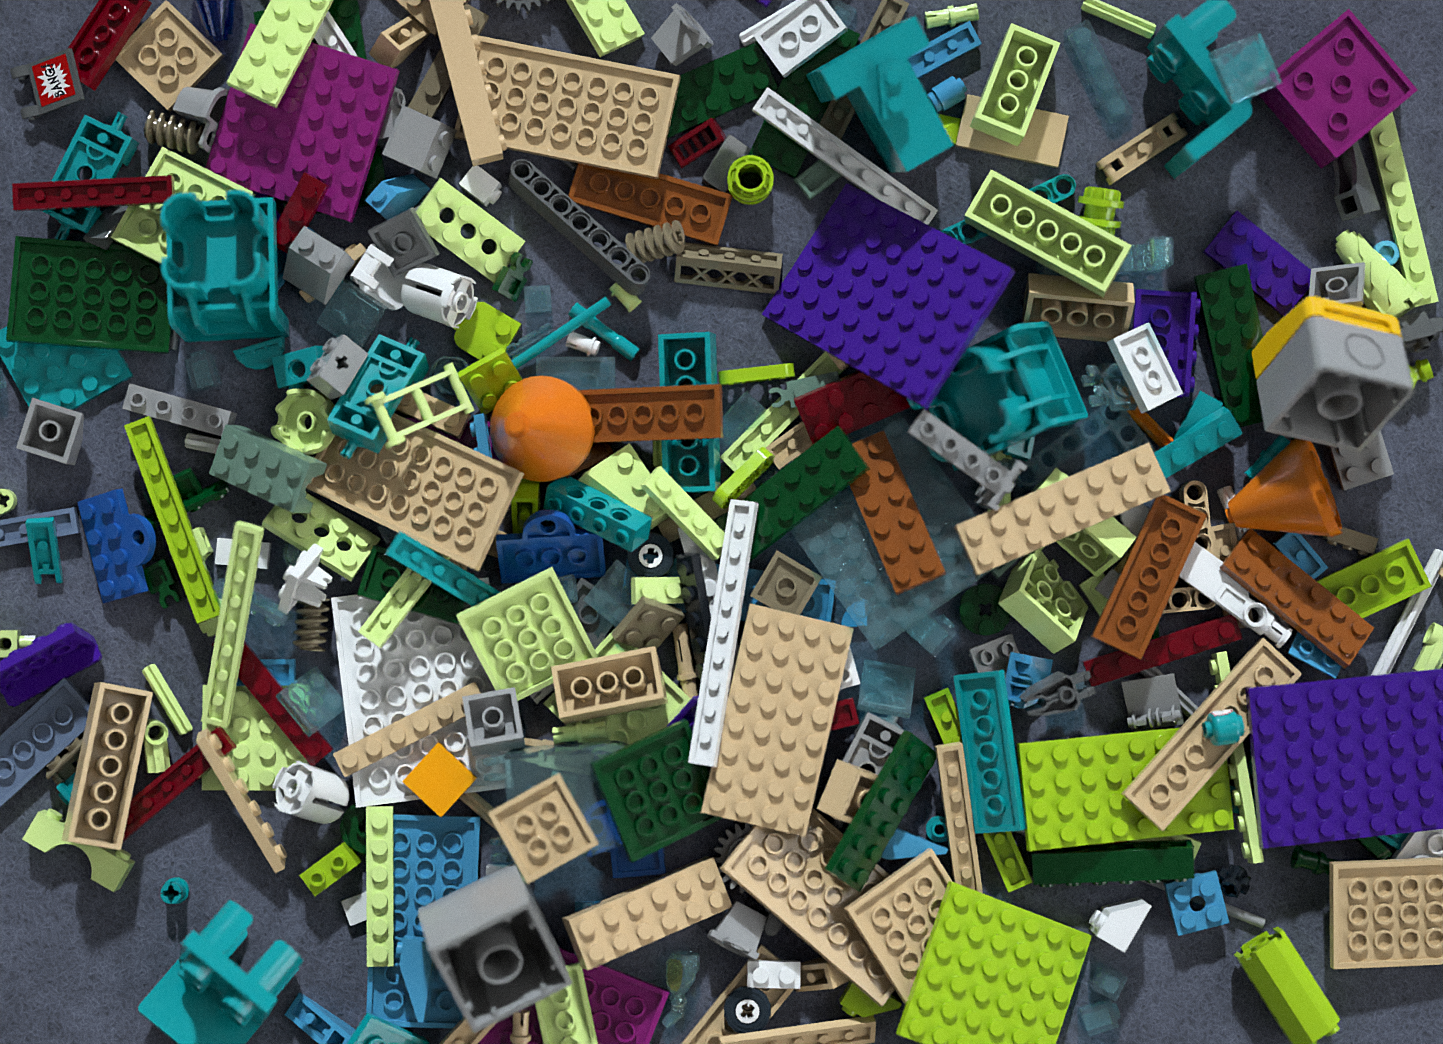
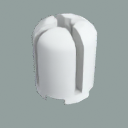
[401,263,478,328]
[272,761,350,824]

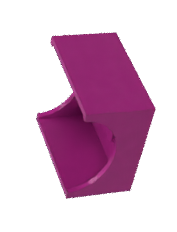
[1254,9,1418,169]

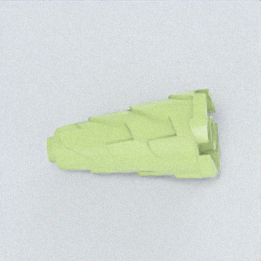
[1335,230,1424,318]

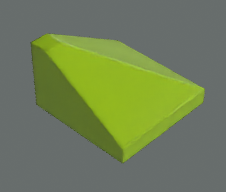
[937,114,961,145]

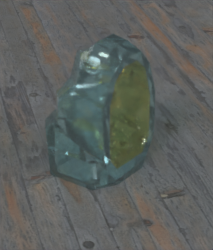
[665,950,700,996]

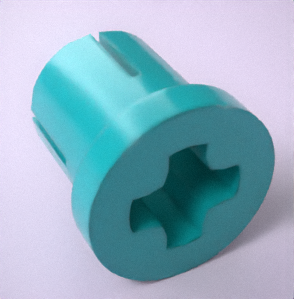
[160,877,190,904]

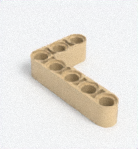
[1162,480,1216,614]

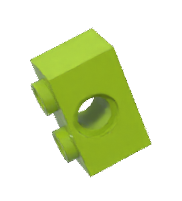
[299,842,362,896]

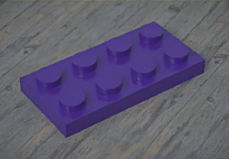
[1203,211,1311,317]

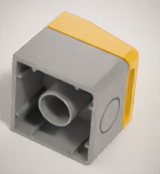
[1252,296,1414,452]

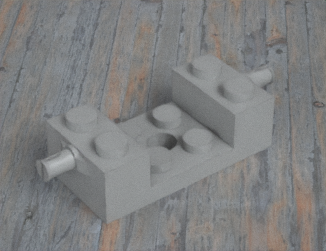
[818,704,904,831]

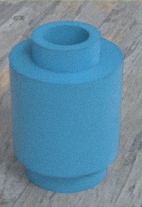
[927,76,967,113]

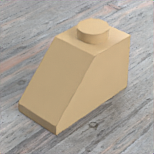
[369,15,430,68]
[795,957,850,992]

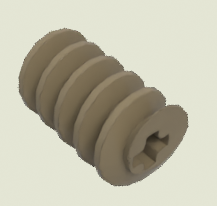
[144,110,203,155]
[625,220,685,263]
[292,598,331,652]

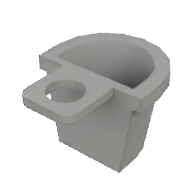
[651,3,714,66]
[173,87,229,153]
[707,901,767,960]

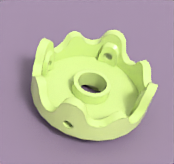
[271,389,335,455]

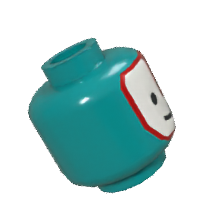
[1202,709,1244,746]

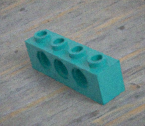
[543,477,653,552]

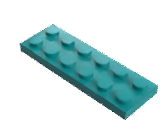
[953,670,1026,834]

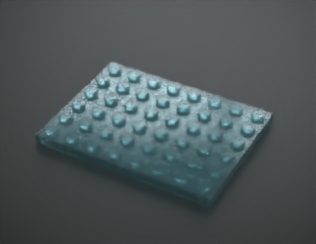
[756,412,994,651]

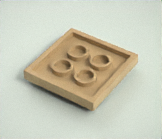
[115,0,224,112]
[488,773,599,884]

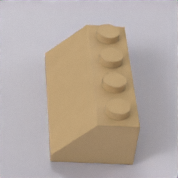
[1022,273,1135,342]
[551,646,668,724]

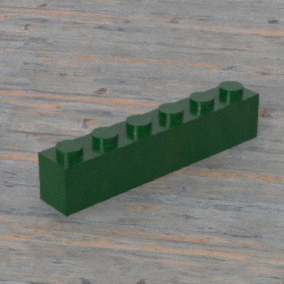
[1031,839,1195,888]

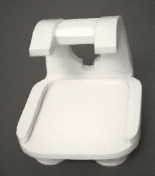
[350,243,418,310]

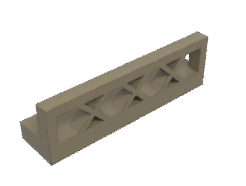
[674,242,783,294]

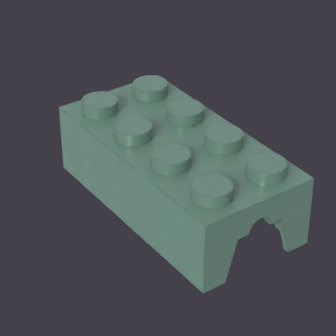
[209,424,327,513]

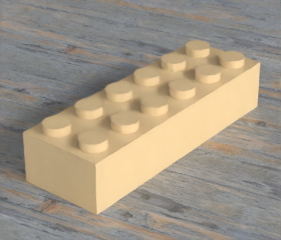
[62,682,153,850]
[562,856,733,970]

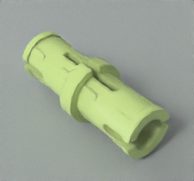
[924,3,979,29]
[552,721,608,744]

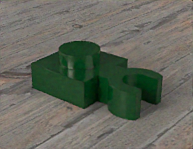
[492,252,533,302]
[143,559,182,609]

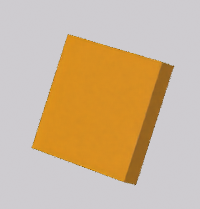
[402,742,478,817]

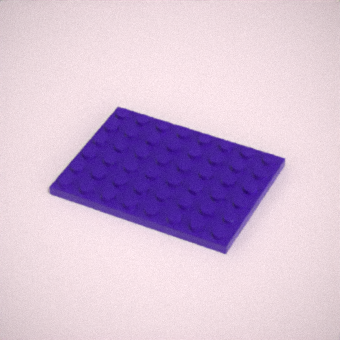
[762,183,1015,409]
[1245,668,1443,848]

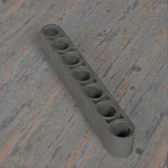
[508,159,650,296]

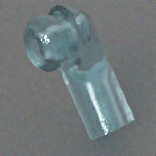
[661,989,687,1030]

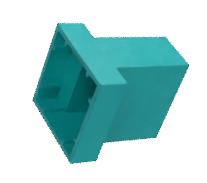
[806,16,954,173]

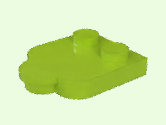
[453,302,522,360]

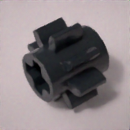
[1218,864,1251,898]

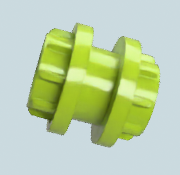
[727,155,774,205]
[1076,186,1125,236]

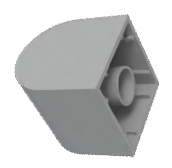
[418,862,573,1033]

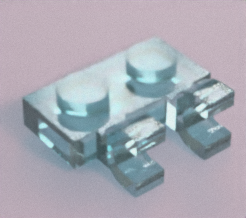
[1080,363,1138,411]

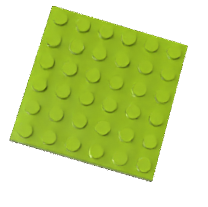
[896,881,1092,1044]

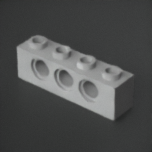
[122,383,237,436]

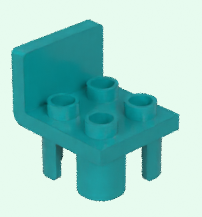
[1146,0,1275,179]
[161,190,289,342]
[907,321,1088,471]
[138,900,303,1044]

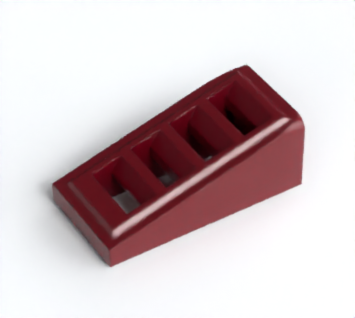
[668,118,726,168]

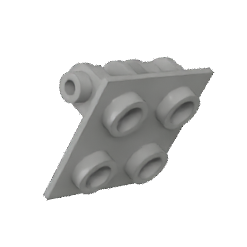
[968,633,1019,677]
[1121,673,1184,732]

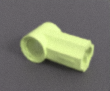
[1412,622,1443,671]
[143,719,170,773]

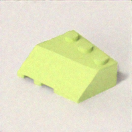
[578,443,669,530]
[998,546,1088,654]

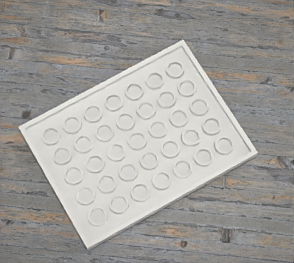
[331,577,514,808]

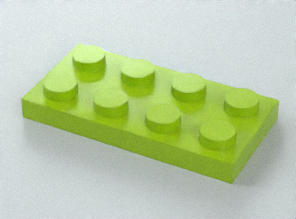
[1316,538,1432,618]

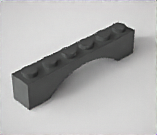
[1333,141,1380,222]

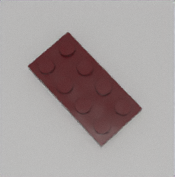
[68,0,152,91]
[794,371,910,445]

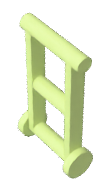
[364,362,475,449]

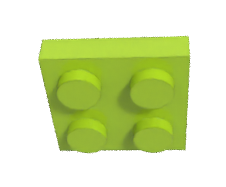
[457,347,523,415]

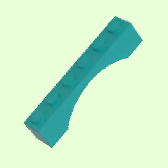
[1154,406,1243,479]

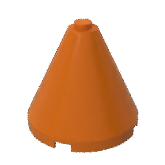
[490,376,595,482]
[1225,438,1343,537]

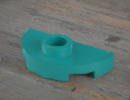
[233,336,285,370]

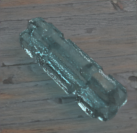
[506,323,554,359]

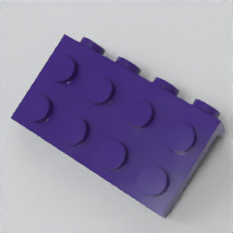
[1127,289,1200,398]
[0,622,102,707]

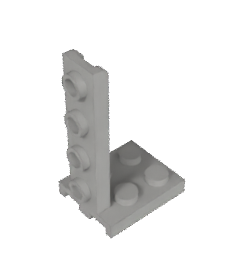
[908,410,1027,511]

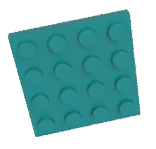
[0,326,134,410]

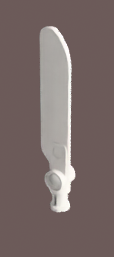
[1120,504,1293,648]

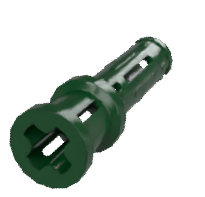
[1290,845,1339,875]

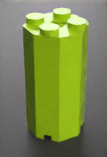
[1234,927,1340,1044]

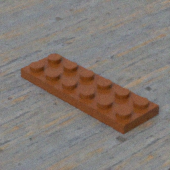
[568,163,732,246]
[579,384,723,443]
[850,430,946,595]
[1091,495,1207,660]
[1220,529,1374,669]

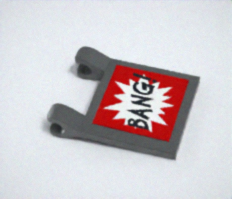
[10,48,85,120]

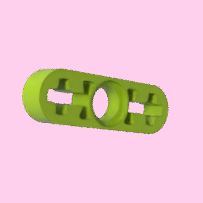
[718,363,795,386]
[712,447,775,509]

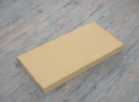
[955,94,1069,168]

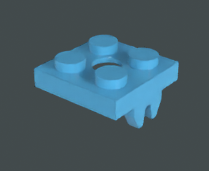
[1163,870,1229,936]

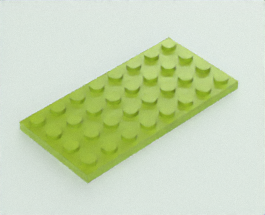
[1016,727,1234,851]

